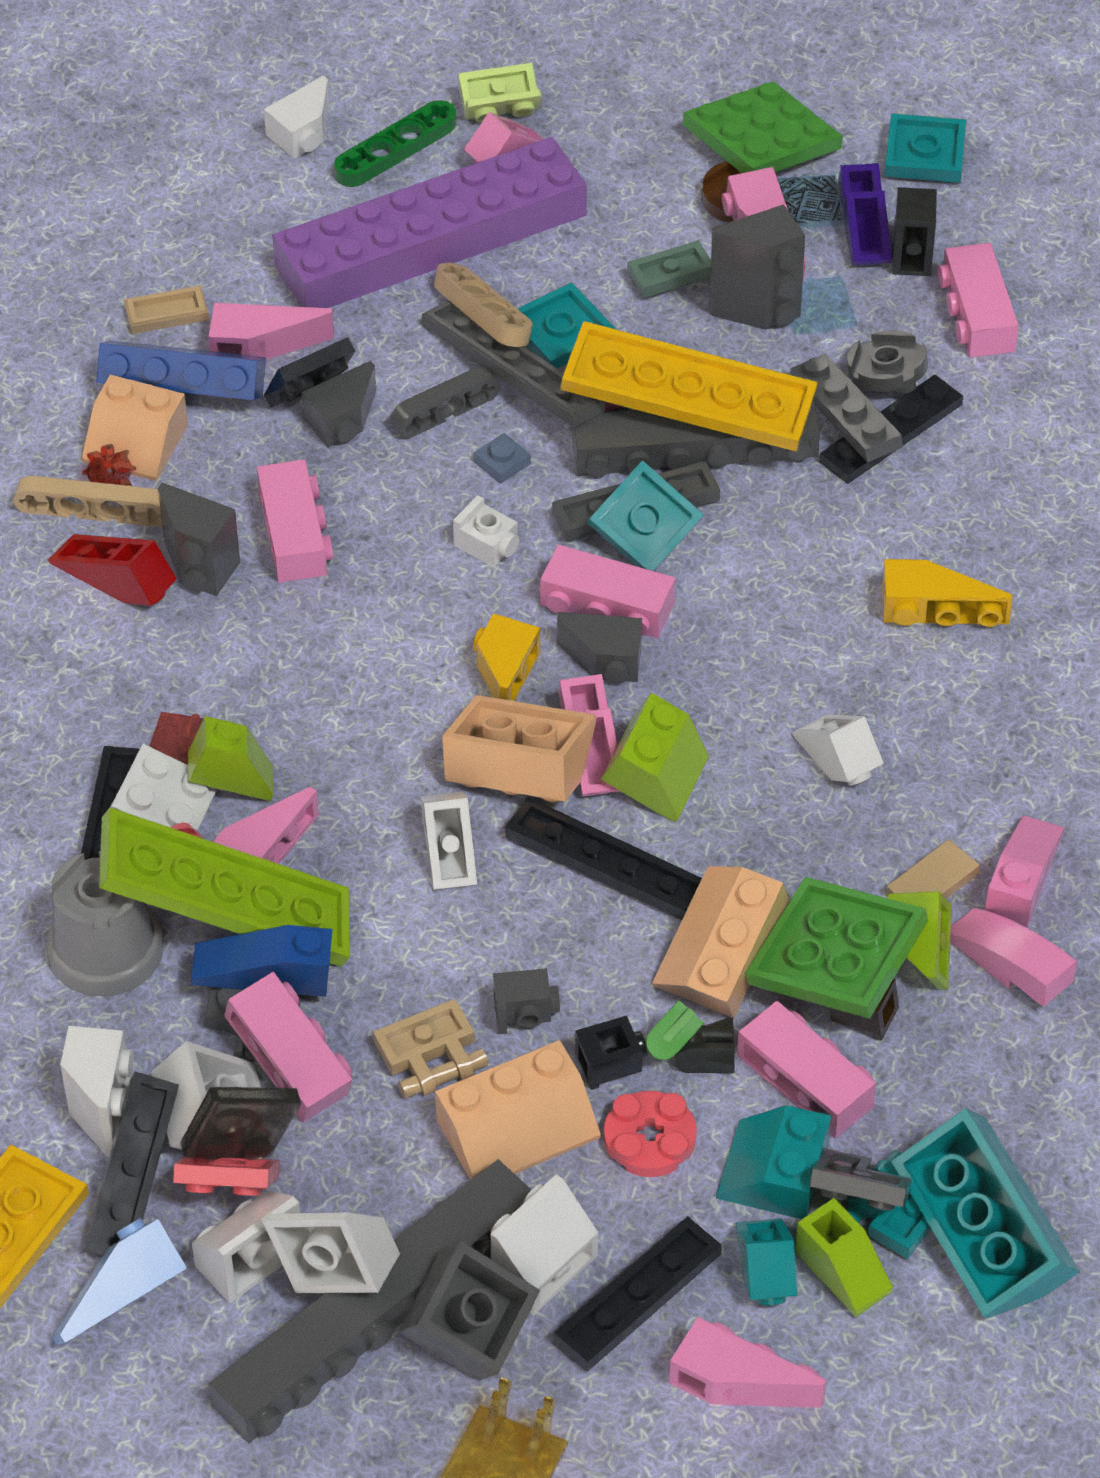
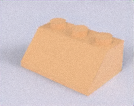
[442,695,596,802]
[652,866,789,1019]
[435,1040,601,1180]

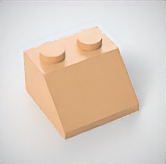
[82,375,188,481]

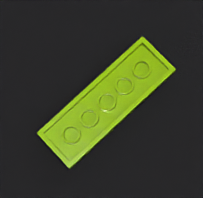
[99,807,350,967]

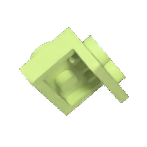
[458,63,542,123]

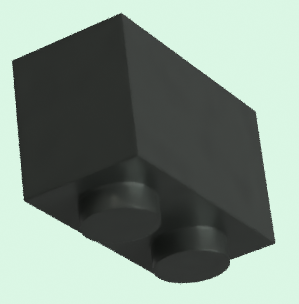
[892,187,937,276]

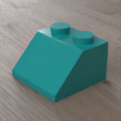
[716,1105,831,1219]

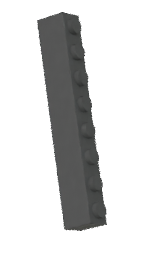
[208,1159,531,1443]

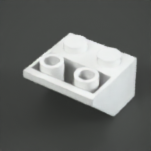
[60,1026,133,1157]
[491,1174,598,1316]

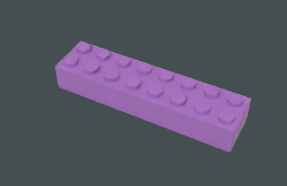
[272,137,587,308]

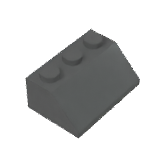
[709,204,805,330]

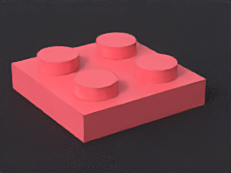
[173,1155,279,1196]

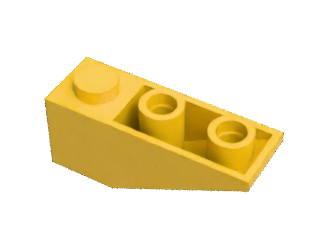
[882,559,1012,627]

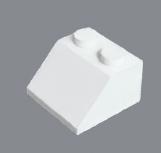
[151,1041,274,1155]
[192,1191,300,1304]
[262,1212,400,1293]

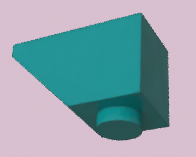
[735,1218,798,1305]

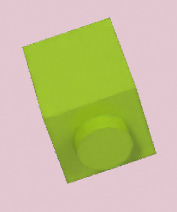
[188,716,274,801]
[887,891,952,990]

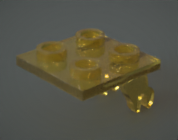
[440,1377,568,1478]

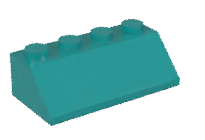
[891,1108,1080,1318]

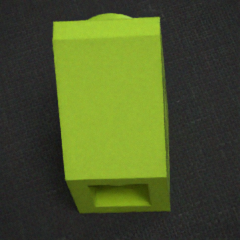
[795,1198,893,1317]

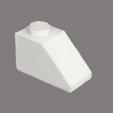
[264,76,330,159]
[792,714,884,785]
[420,791,478,890]

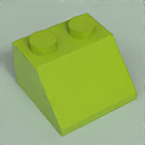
[601,692,709,822]

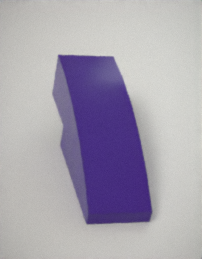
[838,163,892,266]

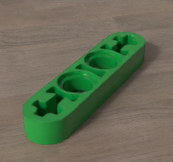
[334,100,457,187]

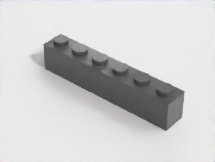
[572,400,820,477]

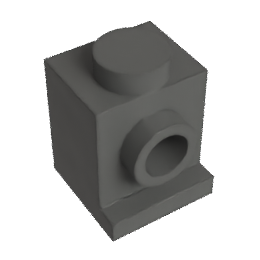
[493,968,560,1034]

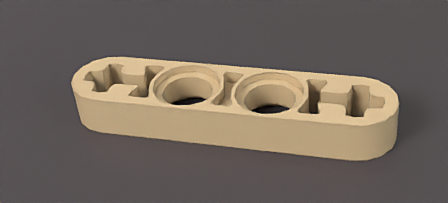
[434,263,532,347]
[13,476,162,528]

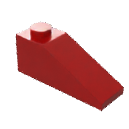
[48,534,177,606]

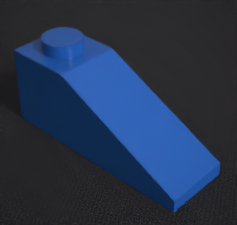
[191,925,332,997]

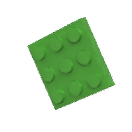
[682,81,843,173]
[745,877,928,1019]

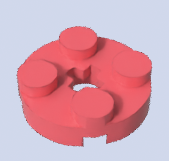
[604,1091,697,1177]

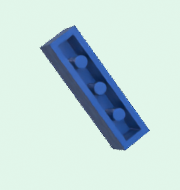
[96,340,266,400]

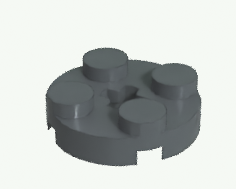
[847,330,928,394]

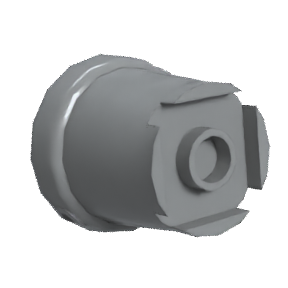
[45,851,164,996]

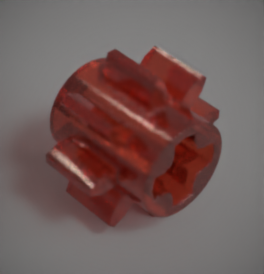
[82,444,137,486]

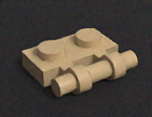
[373,999,488,1099]

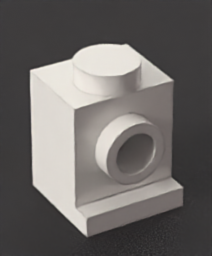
[453,495,520,567]

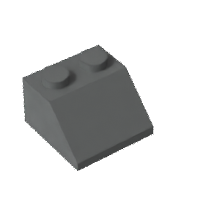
[158,483,240,596]

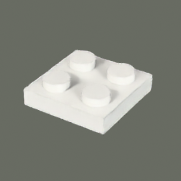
[111,744,217,830]

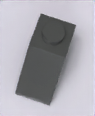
[301,361,376,448]
[557,612,642,684]

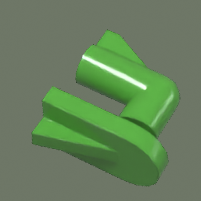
[645,1000,704,1060]

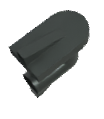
[675,1018,735,1074]

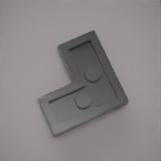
[809,1149,912,1210]

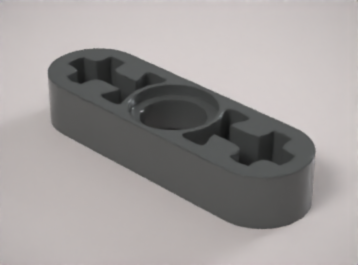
[390,366,500,439]

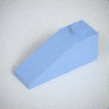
[51,1218,187,1345]

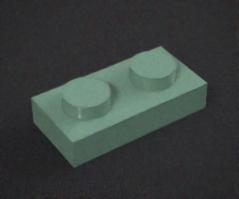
[627,240,711,299]

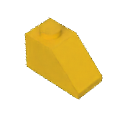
[473,613,541,701]

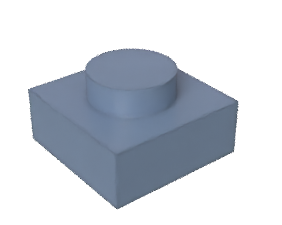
[474,433,531,484]

